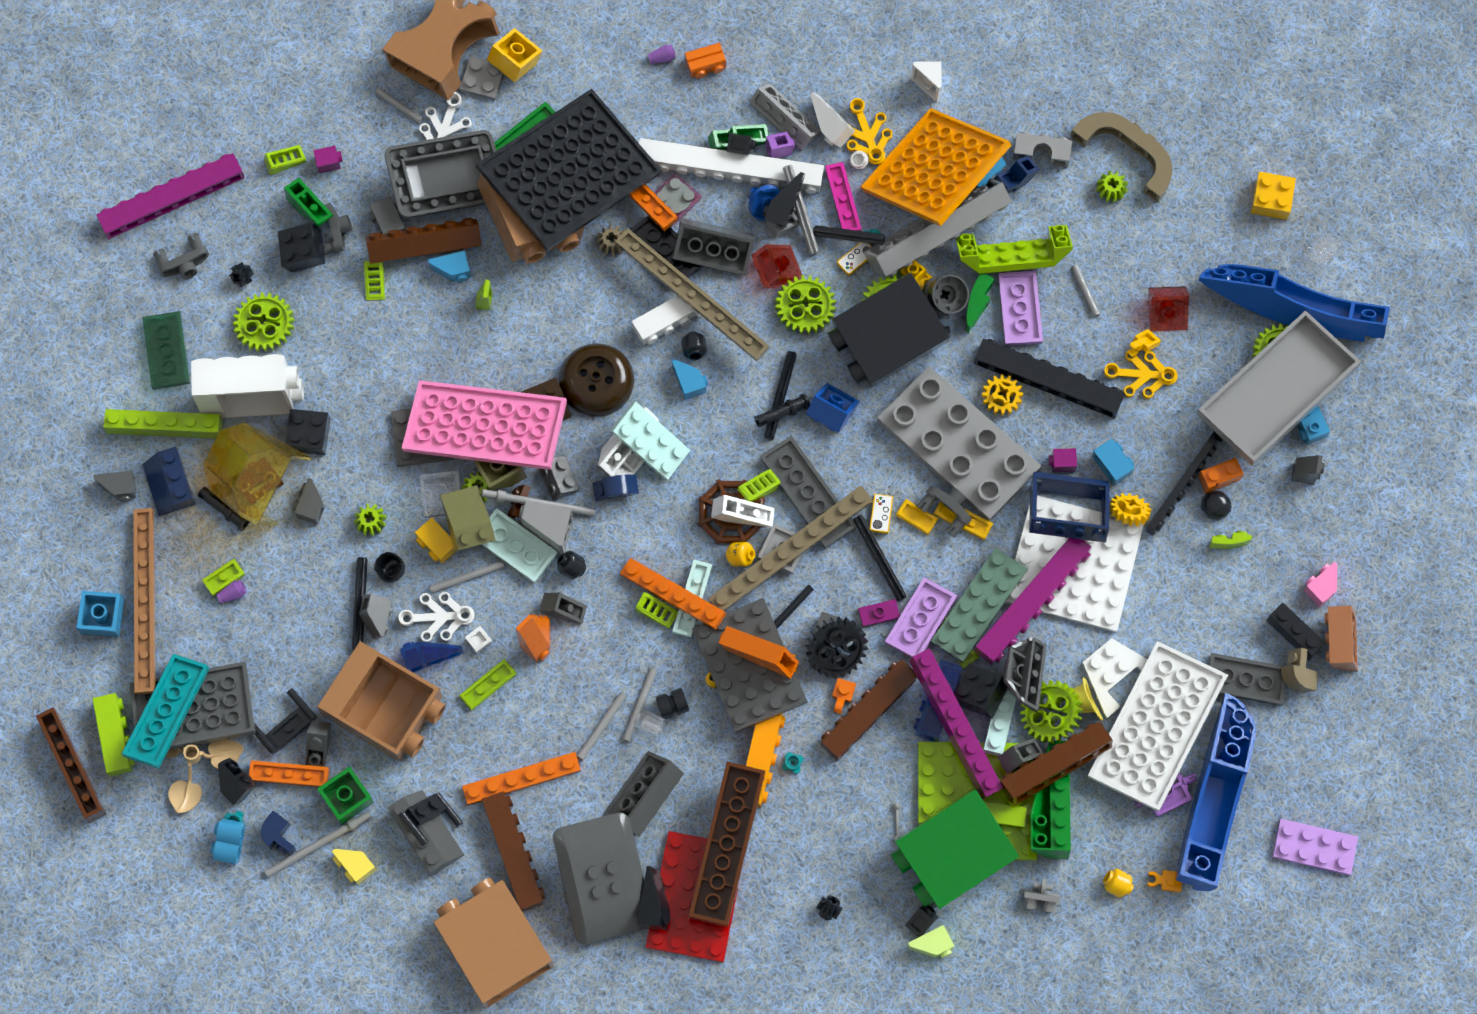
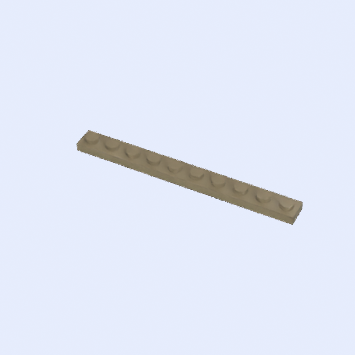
[615,228,769,362]
[708,486,873,611]

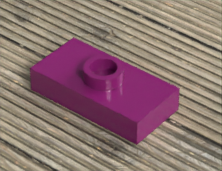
[858,599,900,628]

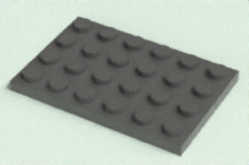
[692,598,808,733]
[130,661,256,750]

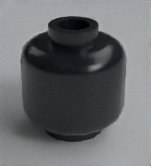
[681,331,707,361]
[557,551,586,579]

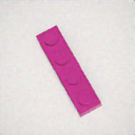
[825,162,862,231]

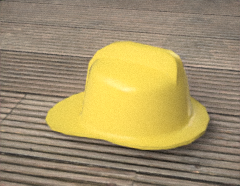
[1073,677,1103,721]

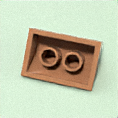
[1325,605,1358,671]

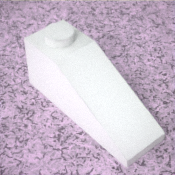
[810,92,855,148]
[711,495,775,527]

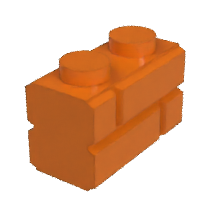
[684,42,726,79]
[1198,458,1244,494]

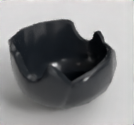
[1201,491,1232,520]
[374,552,405,583]

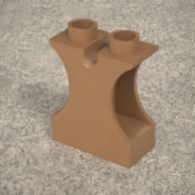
[382,0,500,100]

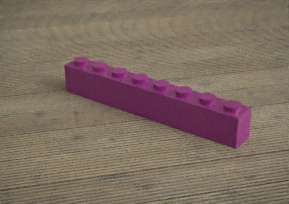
[96,153,245,240]
[974,538,1092,665]
[909,648,1003,800]

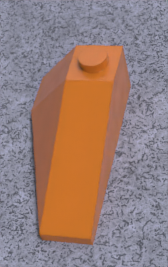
[516,614,550,663]

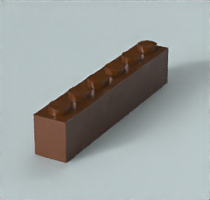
[365,218,482,264]
[821,659,918,761]
[36,707,107,823]
[1001,722,1113,807]
[482,791,546,912]

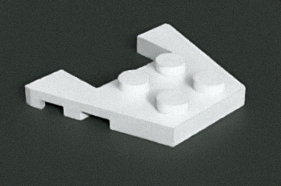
[1082,638,1148,719]

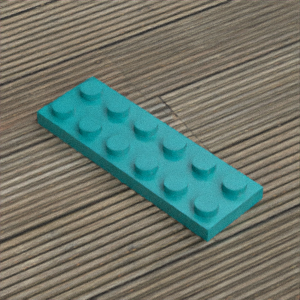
[122,654,210,769]

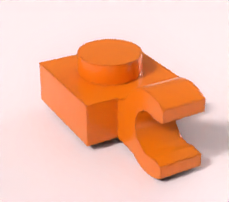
[832,678,856,714]

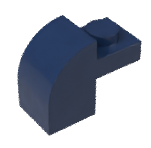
[994,155,1040,192]
[592,474,639,502]
[261,811,296,855]

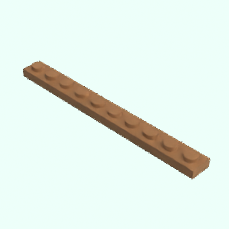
[133,508,156,695]

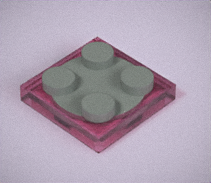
[655,173,702,224]

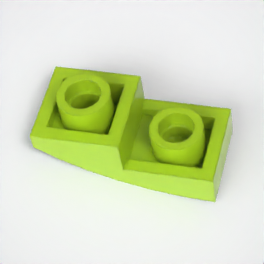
[1209,531,1252,549]

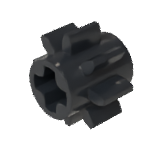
[229,262,254,287]
[816,895,843,920]

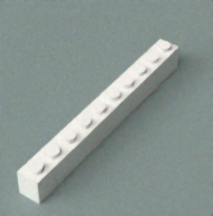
[639,138,824,194]

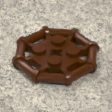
[697,479,765,545]

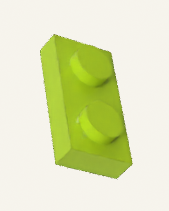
[202,559,245,597]

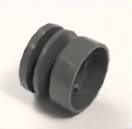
[922,274,969,315]

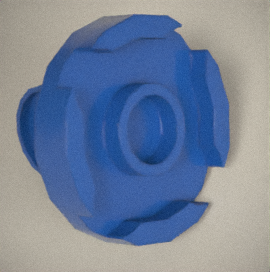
[748,185,780,221]

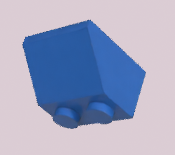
[806,383,860,433]

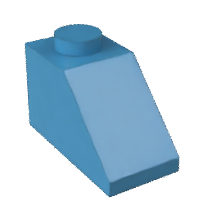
[428,251,471,282]
[672,359,708,400]

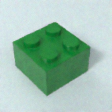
[317,766,374,825]

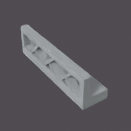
[749,83,821,150]

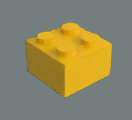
[487,28,542,82]
[1250,171,1296,220]

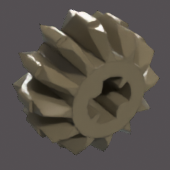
[596,224,625,257]

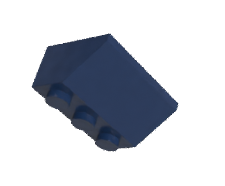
[142,446,196,516]

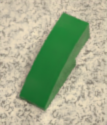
[708,124,769,151]
[966,273,994,333]

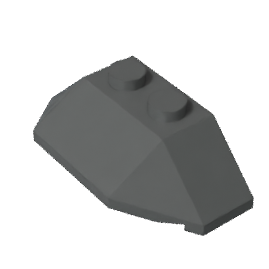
[1004,636,1047,712]

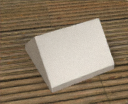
[910,62,942,103]

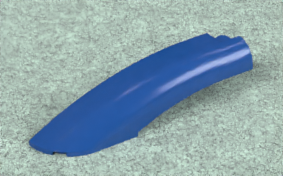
[1199,264,1390,342]
[1176,693,1256,891]

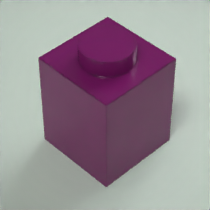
[313,145,343,174]
[1048,448,1077,472]

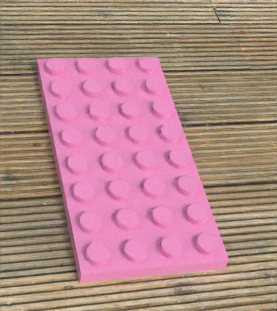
[402,380,567,470]

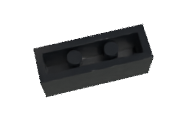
[1266,602,1326,661]

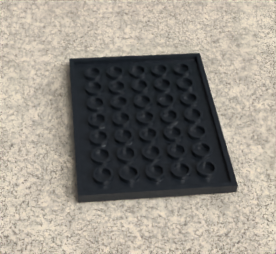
[476,89,662,252]

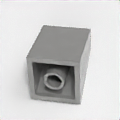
[519,500,573,555]

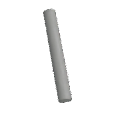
[375,88,423,124]
[1071,265,1100,317]

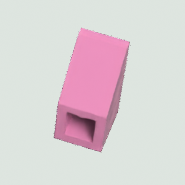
[1304,562,1337,607]

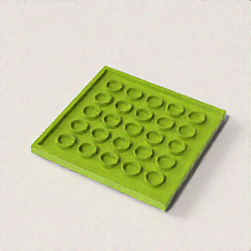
[918,741,1037,861]

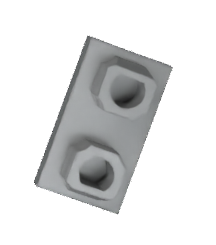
[1023,878,1061,913]

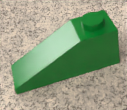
[284,178,333,226]

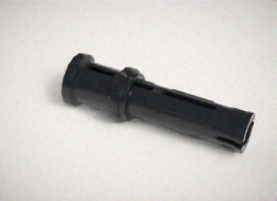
[754,393,810,427]
[198,487,251,531]

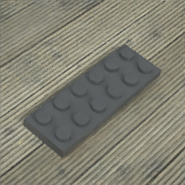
[760,436,857,549]

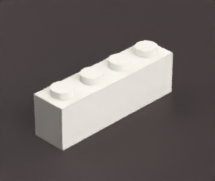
[632,296,701,346]

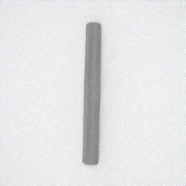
[783,165,819,255]

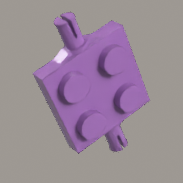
[1134,773,1197,817]

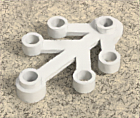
[419,92,472,140]
[398,592,475,643]

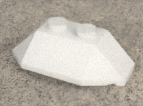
[598,407,659,476]

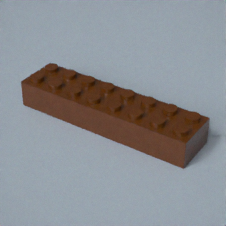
[689,761,766,928]

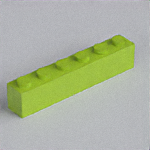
[103,409,223,439]

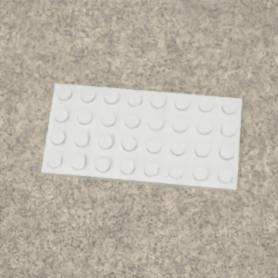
[1088,641,1228,812]

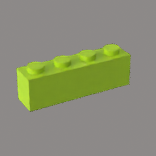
[92,693,135,777]

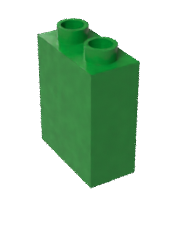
[890,789,1020,909]

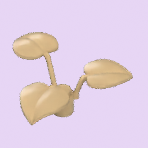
[165,739,244,813]

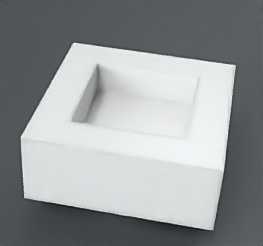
[465,626,492,654]

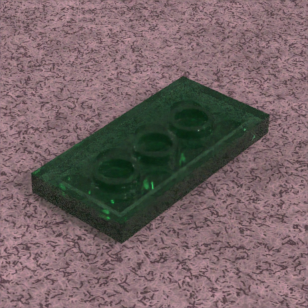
[142,311,191,390]

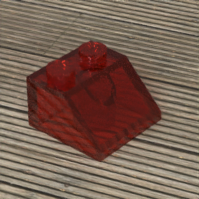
[751,244,802,288]
[1148,286,1189,331]

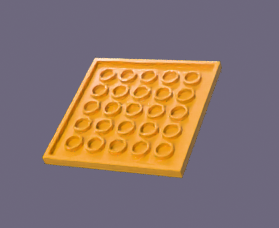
[860,108,1012,226]

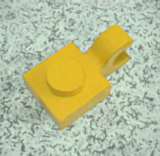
[1127,329,1161,357]

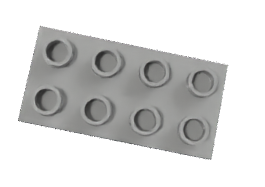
[1197,311,1361,466]
[877,366,1041,521]

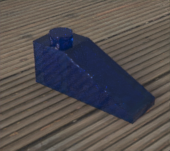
[400,642,464,672]

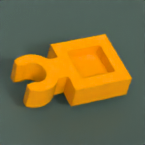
[1147,870,1182,893]

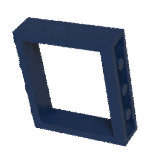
[1029,472,1109,543]

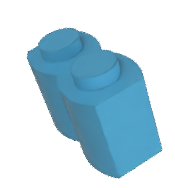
[210,818,246,864]

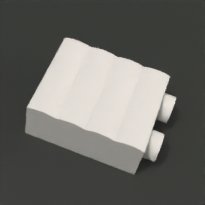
[191,354,304,418]

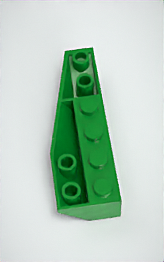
[1030,741,1071,860]

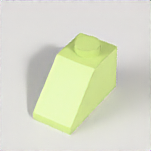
[907,925,955,959]

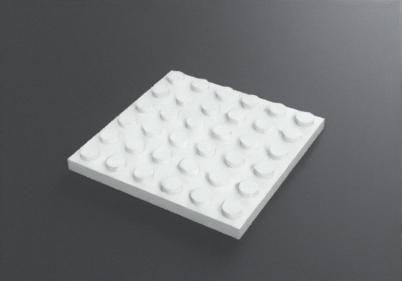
[1006,496,1143,633]

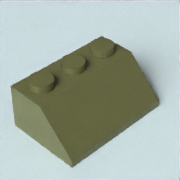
[473,460,527,489]

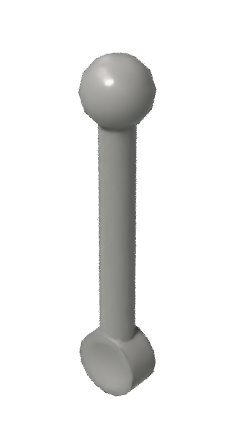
[893,802,901,840]

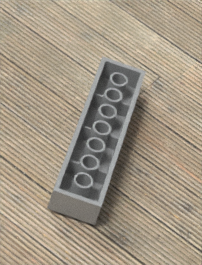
[864,179,1012,277]

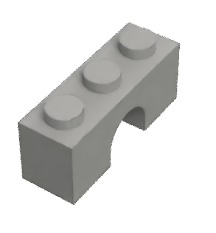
[1013,132,1072,167]

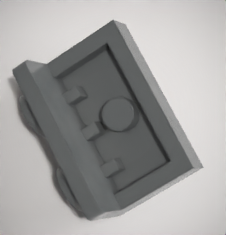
[539,456,580,501]

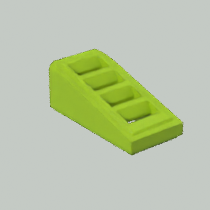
[264,145,306,175]
[364,261,385,301]
[475,280,493,310]
[738,469,781,502]
[635,592,678,629]

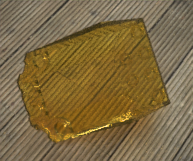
[203,422,311,526]

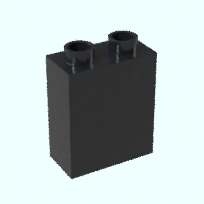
[827,272,950,388]

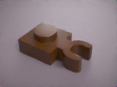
[508,484,531,519]

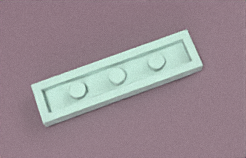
[672,560,712,638]
[984,689,1016,756]

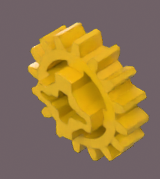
[981,374,1023,416]
[1109,493,1151,527]

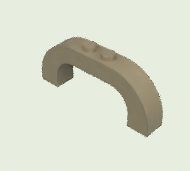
[1070,112,1172,203]

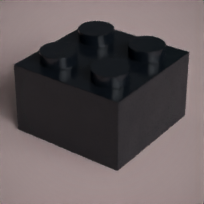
[278,222,325,272]
[285,409,331,455]
[954,664,1008,719]

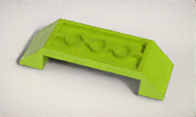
[955,225,1073,274]

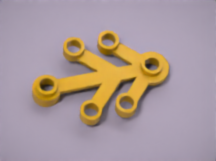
[847,98,893,165]
[1104,351,1178,399]

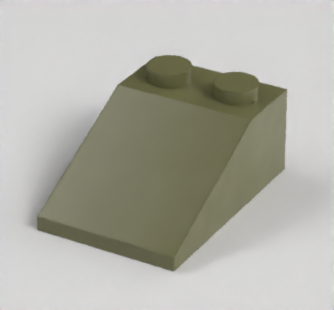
[440,485,496,551]

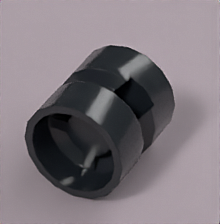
[655,688,689,720]

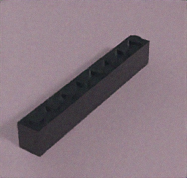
[974,339,1125,419]

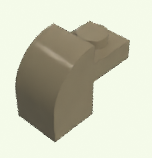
[1281,648,1318,693]

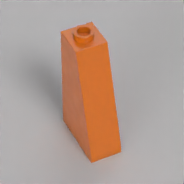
[718,626,799,679]

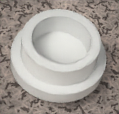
[850,151,869,170]

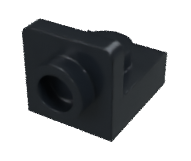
[727,132,756,155]
[905,905,939,937]

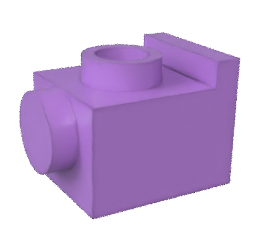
[765,132,795,158]

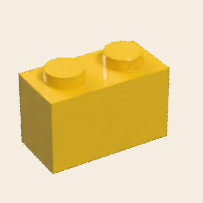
[415,517,456,564]

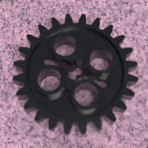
[805,616,868,679]

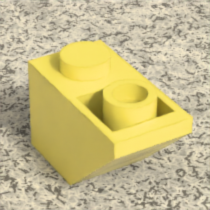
[332,849,377,885]

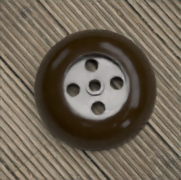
[559,343,634,417]

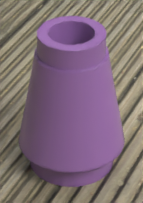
[648,44,676,64]
[217,580,247,604]

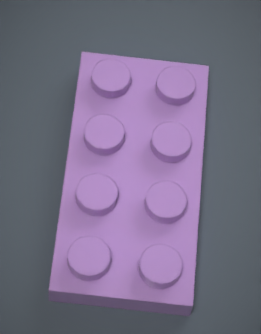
[998,271,1043,346]
[885,578,958,658]
[1272,819,1358,876]

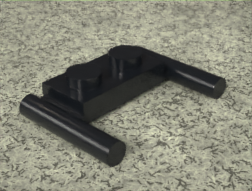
[254,688,317,755]
[398,792,463,846]

